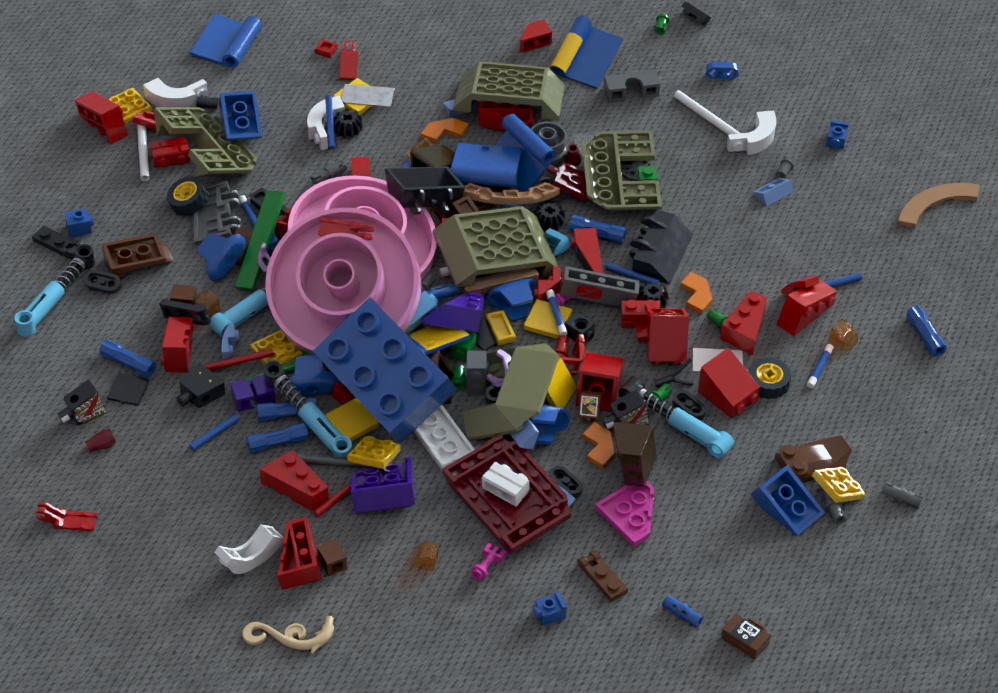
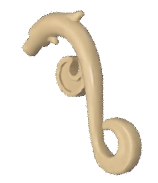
[242,616,334,654]

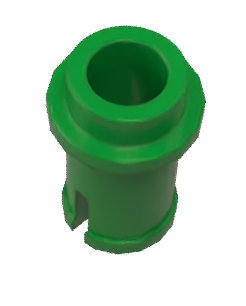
[655,13,670,35]
[706,308,728,329]
[451,365,466,390]
[650,383,672,402]

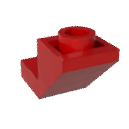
[534,267,561,302]

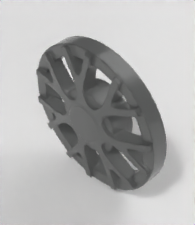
[620,161,652,181]

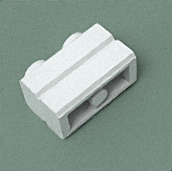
[482,462,529,507]

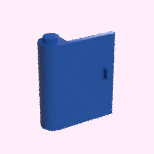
[190,14,262,68]
[495,114,556,192]
[449,143,522,188]

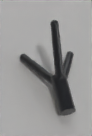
[655,358,694,388]

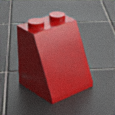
[647,308,689,364]
[698,348,760,419]
[575,352,625,411]

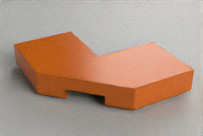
[421,118,469,144]
[681,272,713,314]
[582,422,615,469]

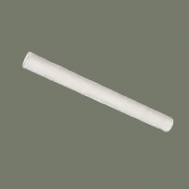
[674,90,741,135]
[137,124,150,181]

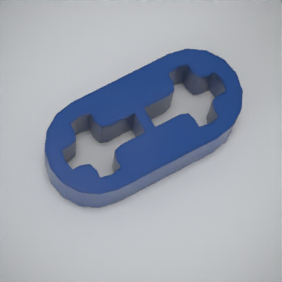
[706,62,739,79]

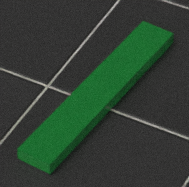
[235,190,286,291]

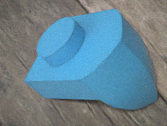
[545,228,571,257]

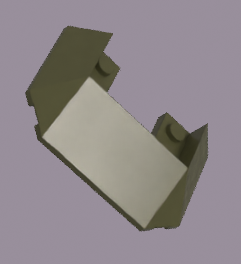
[154,107,257,177]
[582,131,662,210]
[462,343,559,441]

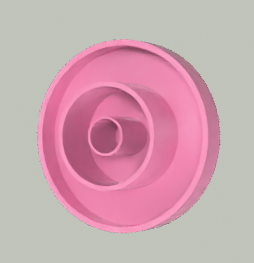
[287,176,437,280]
[266,208,421,355]

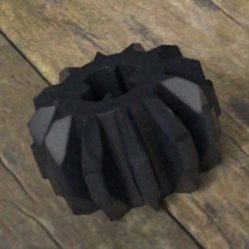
[334,109,363,138]
[534,201,565,231]
[637,281,669,308]

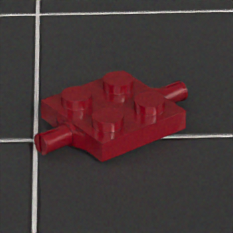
[546,162,587,202]

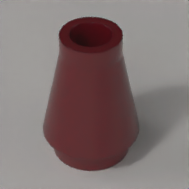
[564,143,582,167]
[85,428,116,452]

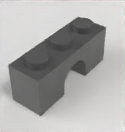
[604,70,660,102]

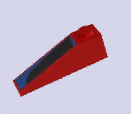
[570,228,603,273]

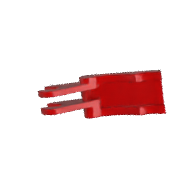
[339,40,359,81]
[317,217,375,240]
[35,502,98,531]

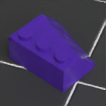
[421,292,484,333]
[351,456,415,513]

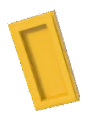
[486,310,516,346]

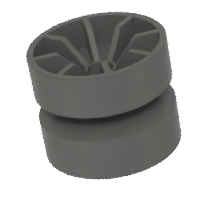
[531,122,566,168]

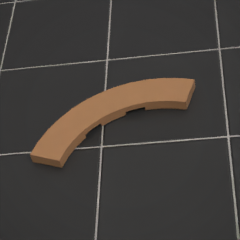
[462,182,560,205]
[897,183,980,228]

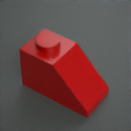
[520,19,552,53]

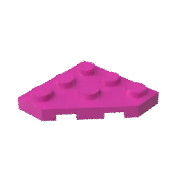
[595,481,654,547]

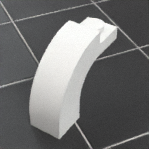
[143,78,208,107]
[307,96,345,150]
[727,111,776,155]
[214,524,284,574]

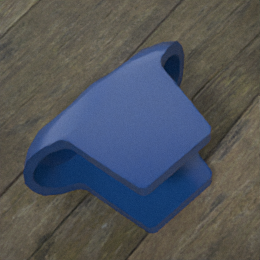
[197,233,246,282]
[486,278,537,322]
[288,354,339,397]
[529,405,571,445]

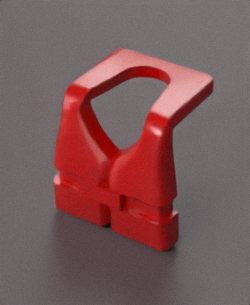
[561,334,585,376]

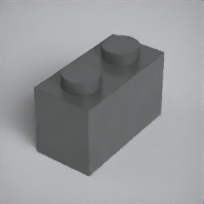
[467,351,486,394]

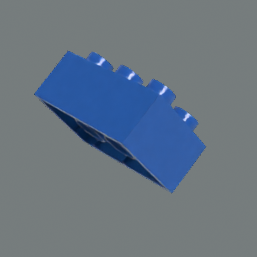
[313,297,457,443]

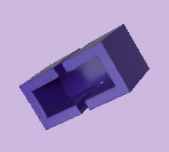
[230,375,276,412]

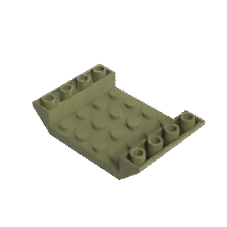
[453,61,565,121]
[433,206,561,287]

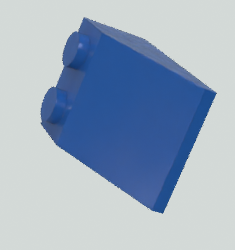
[219,91,262,141]
[751,465,825,536]

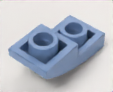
[221,322,239,360]

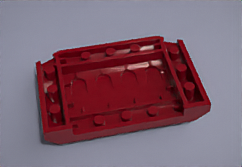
[442,435,571,553]

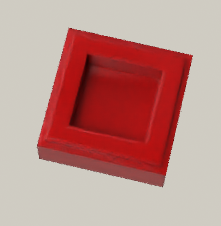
[315,39,338,58]

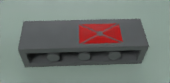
[560,266,639,307]

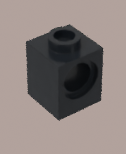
[565,312,595,343]

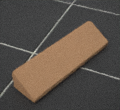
[462,267,539,295]

